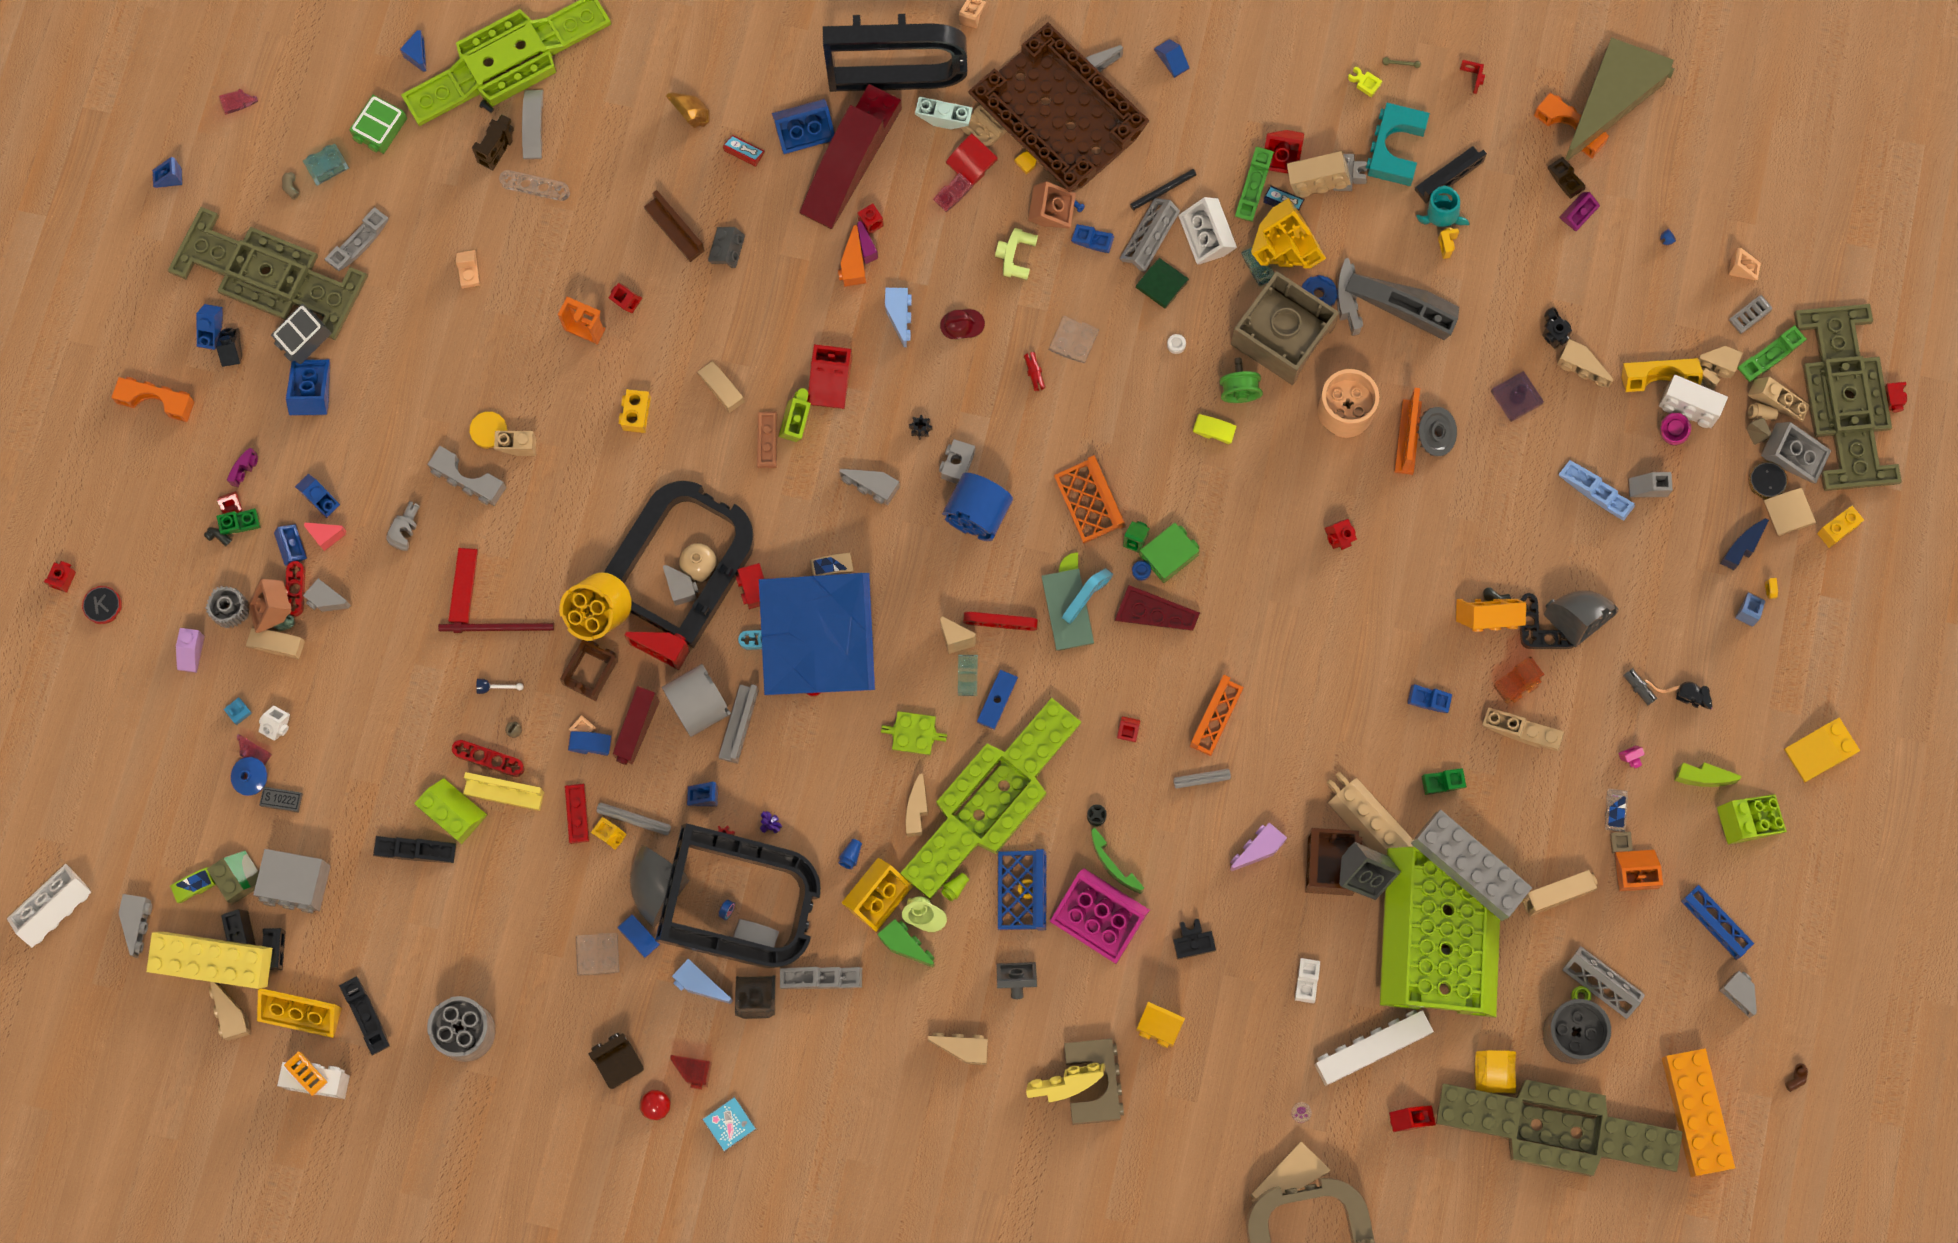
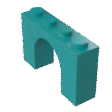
[1366,103,1430,186]

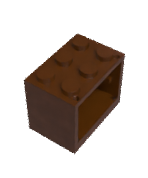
[1305,828,1362,896]

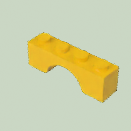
[1621,358,1703,392]

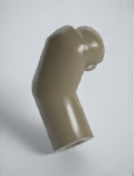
[282,172,299,200]

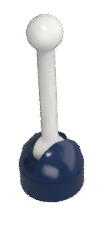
[476,679,524,694]

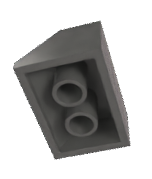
[1339,842,1401,900]

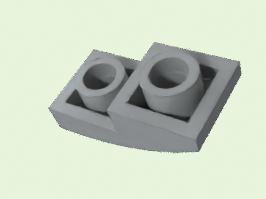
[733,919,779,947]

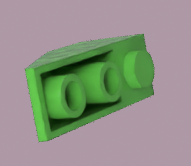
[877,919,935,968]

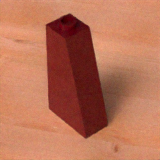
[613,686,660,765]

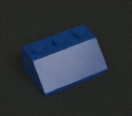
[772,99,835,154]

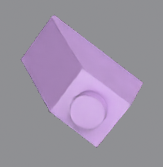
[176,628,205,673]

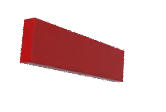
[448,548,478,624]

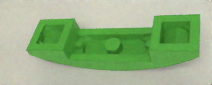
[1235,147,1274,222]
[1737,325,1807,382]
[1091,827,1144,894]

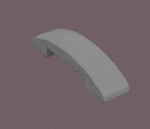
[522,90,544,159]
[324,207,389,271]

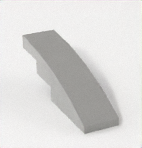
[780,967,862,989]

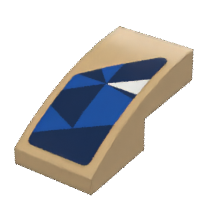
[810,553,854,576]

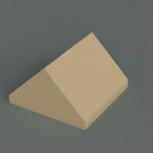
[940,616,976,654]

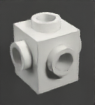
[258,706,290,741]

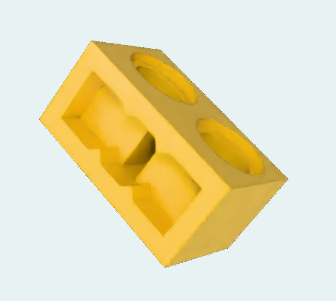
[619,389,651,433]
[1817,506,1864,548]

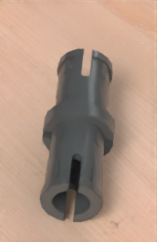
[1623,668,1658,706]

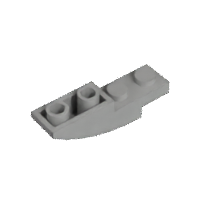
[1337,258,1363,336]

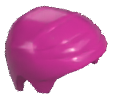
[1660,413,1691,445]

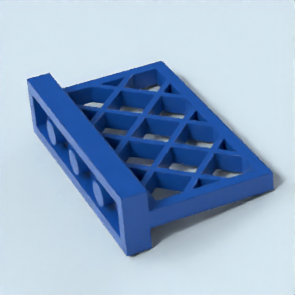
[998,849,1047,930]

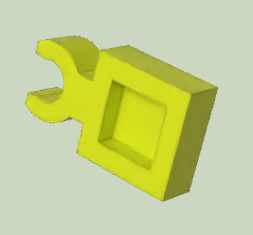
[1348,67,1382,98]

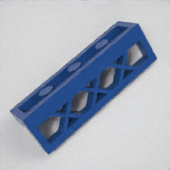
[1681,885,1754,960]

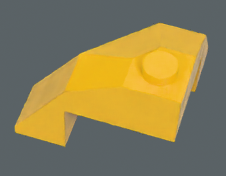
[1251,198,1326,268]

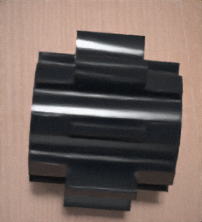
[909,415,932,440]

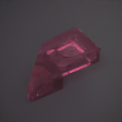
[219,89,258,115]
[237,734,272,765]

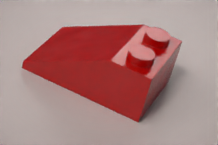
[624,632,690,670]

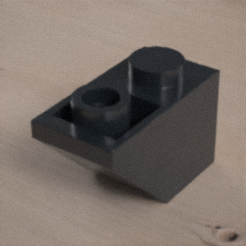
[216,328,242,367]

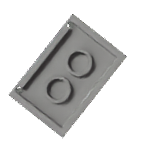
[253,849,331,914]

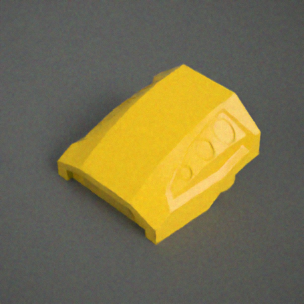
[1474,1050,1516,1093]

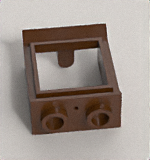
[560,640,618,701]

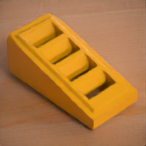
[284,1052,328,1096]

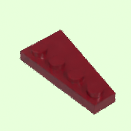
[1115,585,1200,631]

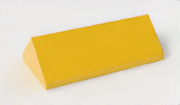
[257,988,342,1038]

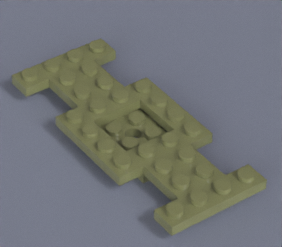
[168,207,368,341]
[1794,304,1902,491]

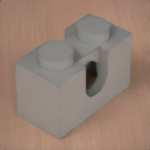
[939,439,975,484]

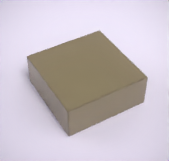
[1610,832,1633,853]

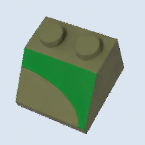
[207,851,259,905]

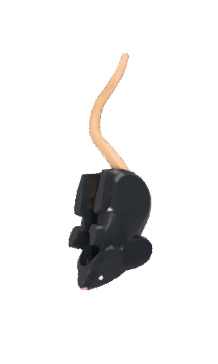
[1645,680,1713,710]

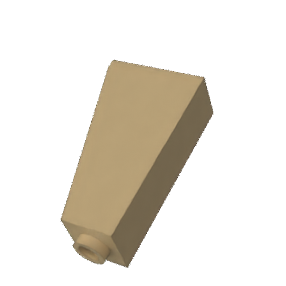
[1522,870,1598,917]
[1250,1142,1330,1203]

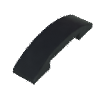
[339,976,390,1056]

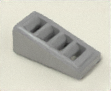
[1086,45,1123,72]
[1729,295,1772,334]

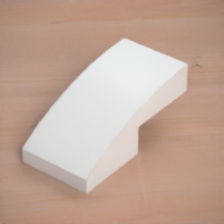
[1295,958,1320,1003]

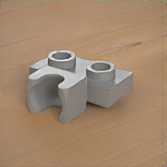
[1333,154,1368,191]

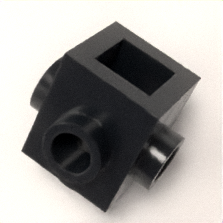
[1542,317,1572,349]

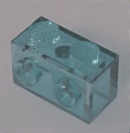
[303,144,349,185]

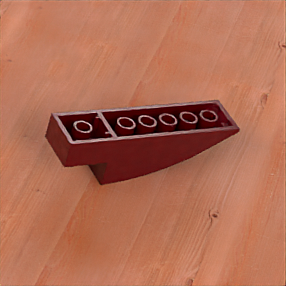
[799,84,902,229]

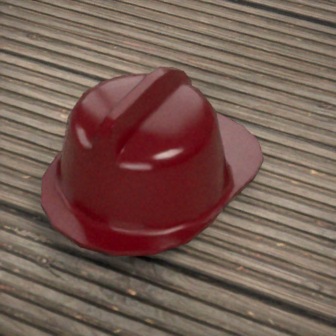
[940,309,985,339]

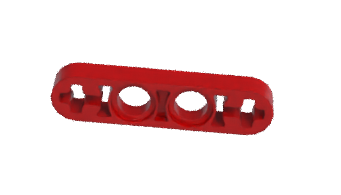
[963,612,1038,631]
[452,740,525,777]

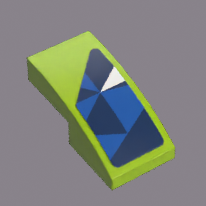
[170,867,216,903]

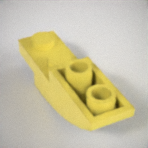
[1026,1063,1105,1102]

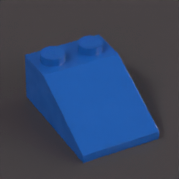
[286,359,330,415]

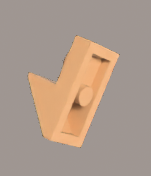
[959,0,986,28]
[456,250,480,289]

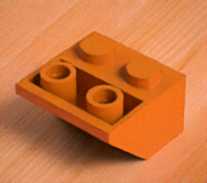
[1615,850,1663,891]

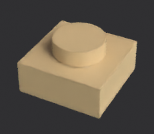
[1702,368,1721,390]

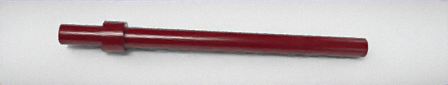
[438,622,554,633]

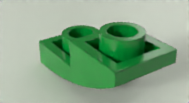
[216,508,261,534]

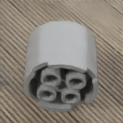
[662,664,731,737]
[427,996,496,1062]

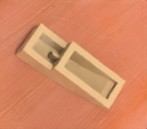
[697,361,745,413]
[246,628,305,659]
[906,774,928,837]

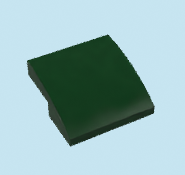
[1135,258,1189,309]

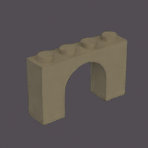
[1064,1039,1124,1125]

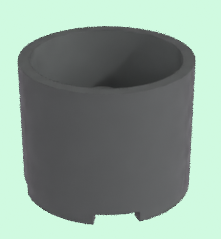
[1543,999,1611,1064]

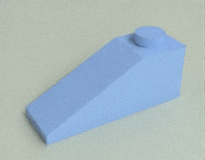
[672,959,733,1004]

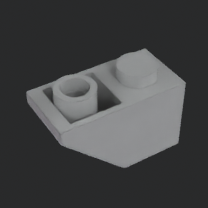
[1628,472,1673,497]

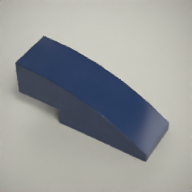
[1720,518,1769,570]

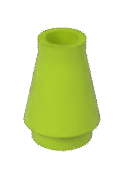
[941,872,969,902]

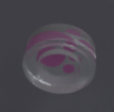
[1291,1102,1312,1123]

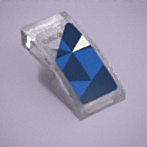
[1605,789,1628,832]

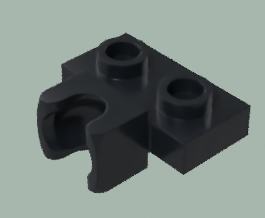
[1173,919,1216,960]

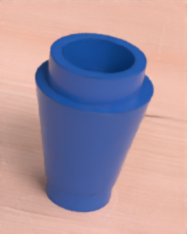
[838,839,862,870]

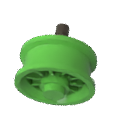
[1219,358,1263,403]

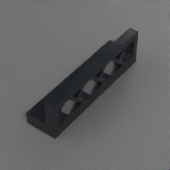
[1415,146,1487,203]

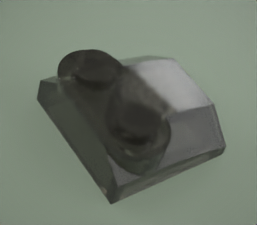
[735,975,776,1019]

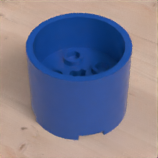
[942,473,1013,541]

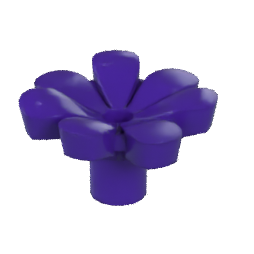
[760,811,782,833]

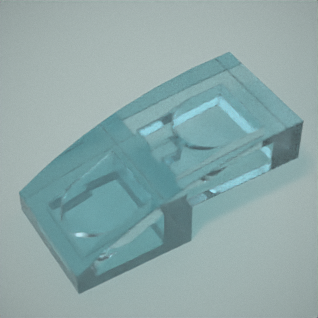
[958,655,978,696]

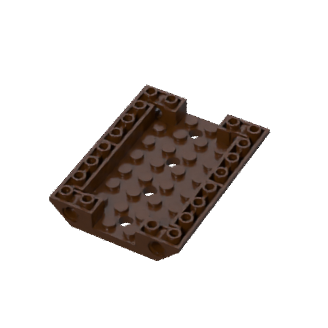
[968,22,1149,192]

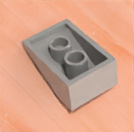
[1761,422,1831,483]

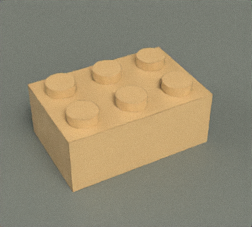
[1287,151,1351,198]

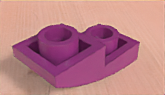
[227,448,258,488]

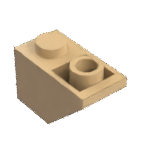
[1698,346,1743,379]
[494,431,536,456]

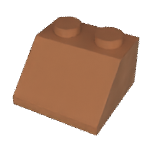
[1028,181,1076,228]
[248,579,291,633]

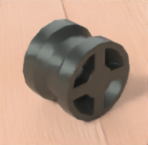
[1087,805,1107,826]

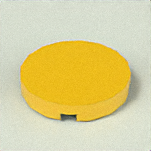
[469,412,508,449]

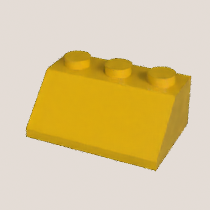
[842,858,913,932]

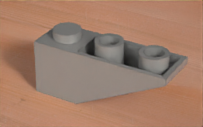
[839,469,900,505]
[119,894,152,958]

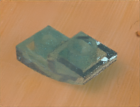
[1241,248,1275,286]

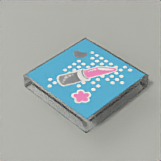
[702,1096,758,1153]

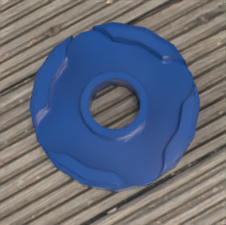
[1302,275,1337,307]

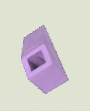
[1230,823,1287,871]

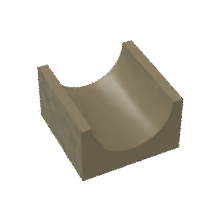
[1231,271,1339,385]

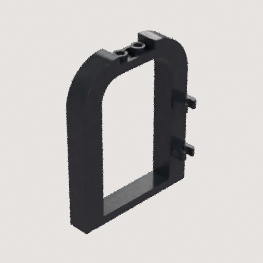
[823,14,967,92]
[604,481,755,648]
[655,823,821,968]

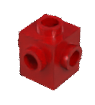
[1324,519,1357,550]

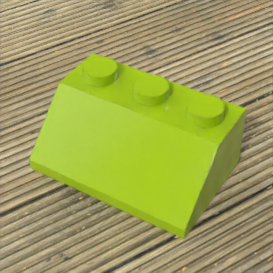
[414,778,487,845]

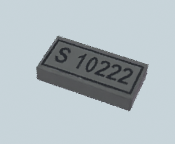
[259,787,303,813]

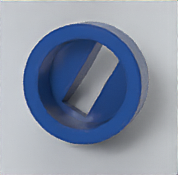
[1660,229,1676,245]

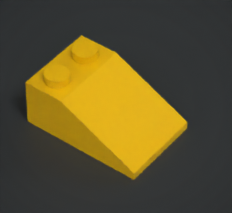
[1784,717,1860,783]
[1136,1002,1185,1048]

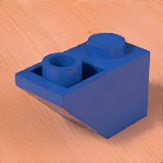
[196,304,223,350]
[295,474,340,518]

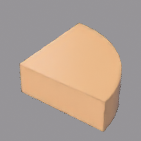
[569,715,597,732]

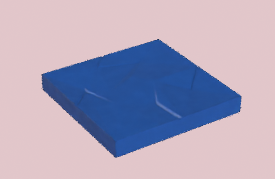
[759,573,875,695]

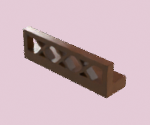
[644,190,704,262]

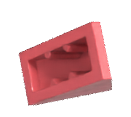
[304,522,346,551]

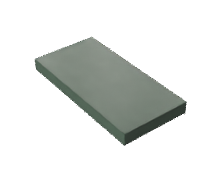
[1041,569,1094,651]

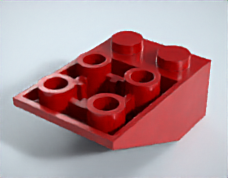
[807,344,853,409]

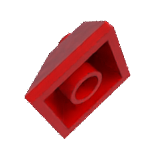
[1264,130,1304,174]

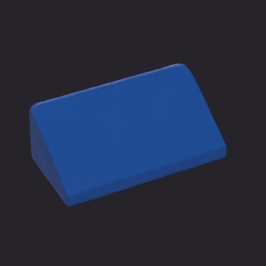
[274,524,307,566]

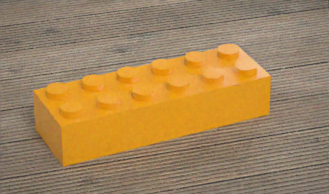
[1662,1048,1735,1177]

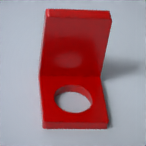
[1460,60,1485,94]

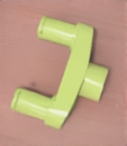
[995,228,1038,280]

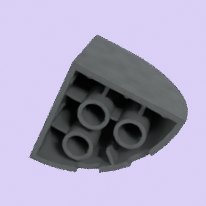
[1544,591,1619,648]
[630,845,690,928]

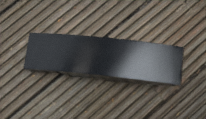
[373,836,456,863]

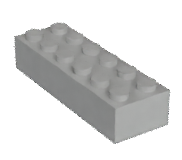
[1411,810,1532,921]

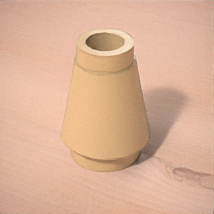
[1748,402,1778,421]

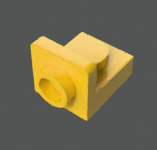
[1438,228,1459,259]
[591,817,626,850]

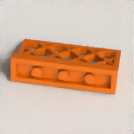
[1394,388,1422,475]
[1054,455,1126,543]

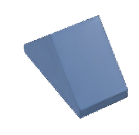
[1735,592,1765,627]

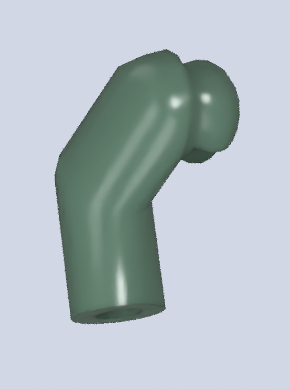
[274,615,295,631]

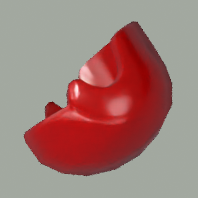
[639,1090,671,1120]

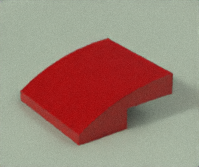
[946,133,998,187]

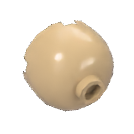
[679,543,717,582]

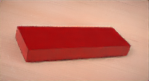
[565,784,589,844]

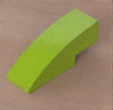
[1674,762,1741,787]

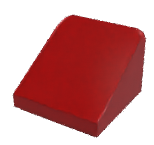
[217,491,242,514]
[1117,716,1140,742]

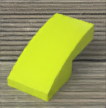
[1193,414,1237,444]

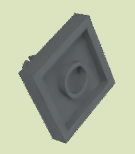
[996,962,1037,1000]

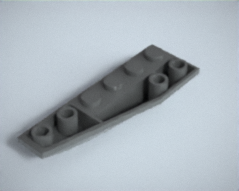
[1345,273,1459,340]

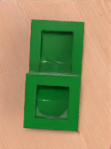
[1421,768,1467,795]

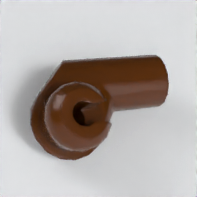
[1785,1063,1808,1092]

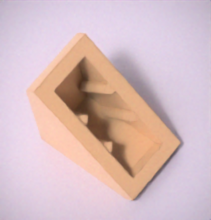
[1728,248,1761,280]

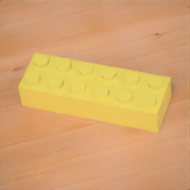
[146,932,273,989]

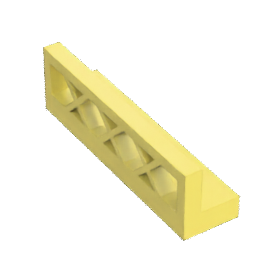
[463,772,544,811]

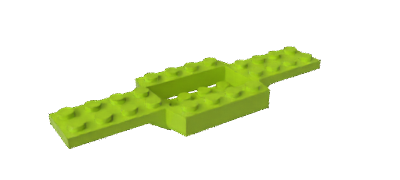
[401,0,611,127]
[900,698,1081,899]

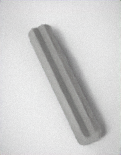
[1173,769,1231,789]

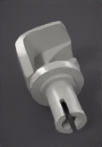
[386,501,420,551]

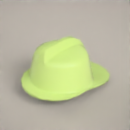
[902,896,947,932]

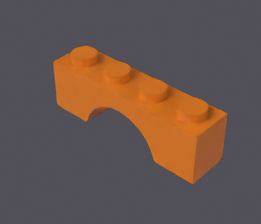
[1534,92,1609,159]
[111,377,194,422]

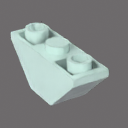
[915,97,973,129]

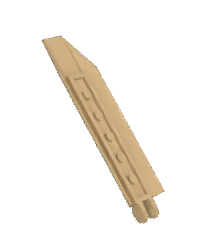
[1326,772,1449,911]

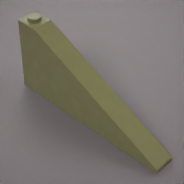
[1565,37,1675,161]

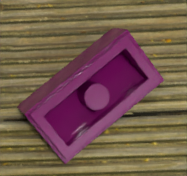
[1559,192,1600,231]

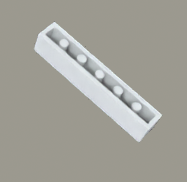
[1315,1010,1434,1086]

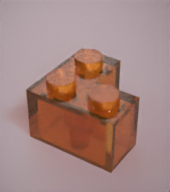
[1493,656,1545,704]

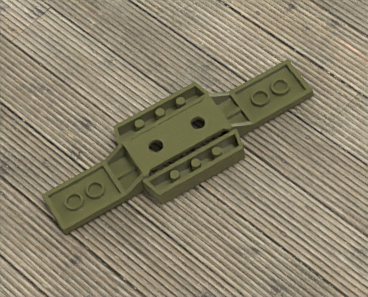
[1436,1080,1683,1177]

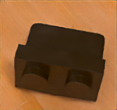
[588,1033,644,1089]

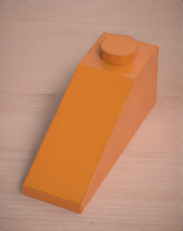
[838,225,866,287]

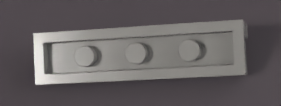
[1120,198,1180,271]
[719,684,759,764]
[1563,946,1645,1019]

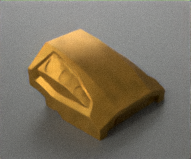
[666,92,709,128]

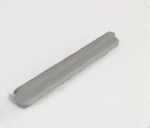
[596,803,671,835]

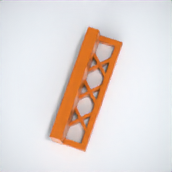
[1190,675,1244,756]

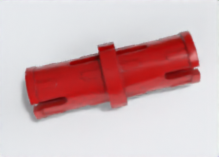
[1024,352,1046,391]

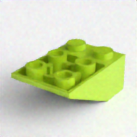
[1717,794,1787,845]

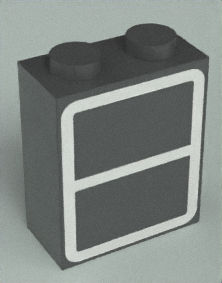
[271,303,332,365]

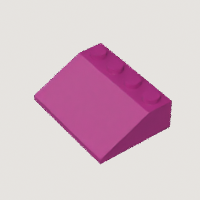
[1050,868,1150,964]

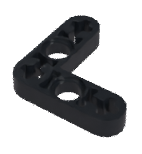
[1520,593,1574,649]

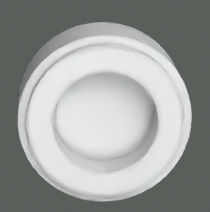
[1167,334,1186,354]

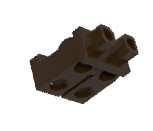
[472,114,514,171]

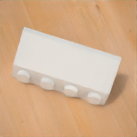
[7,864,91,948]

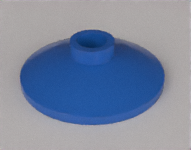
[231,757,267,796]

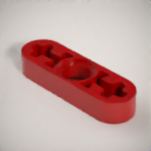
[285,561,306,617]

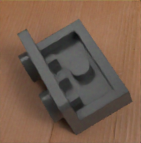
[708,227,745,268]

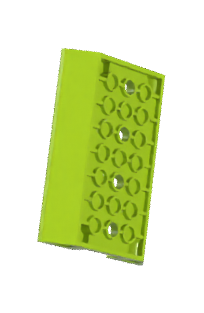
[1379,847,1500,1018]

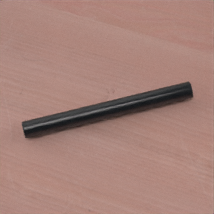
[1130,169,1197,211]

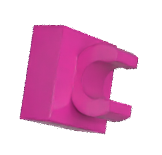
[1618,745,1645,768]

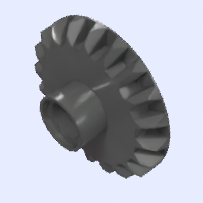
[1416,407,1457,456]

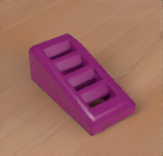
[857,221,878,264]

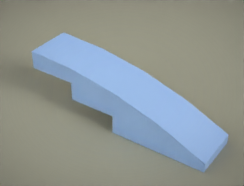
[1559,460,1635,521]

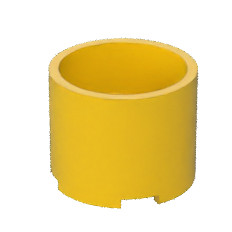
[559,573,632,641]

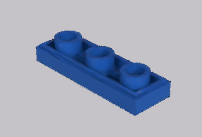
[977,670,1018,730]

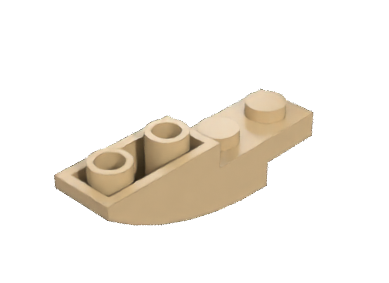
[1482,707,1564,751]

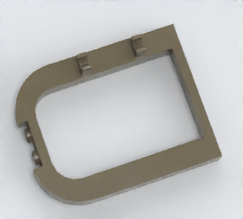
[1246,1178,1375,1243]

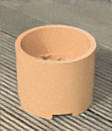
[1318,369,1379,438]

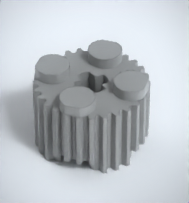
[205,586,249,628]

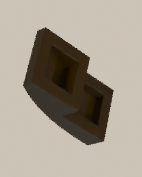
[1548,157,1585,199]

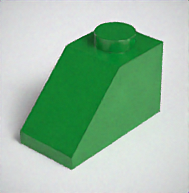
[1123,521,1150,553]

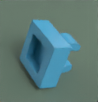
[224,698,252,725]

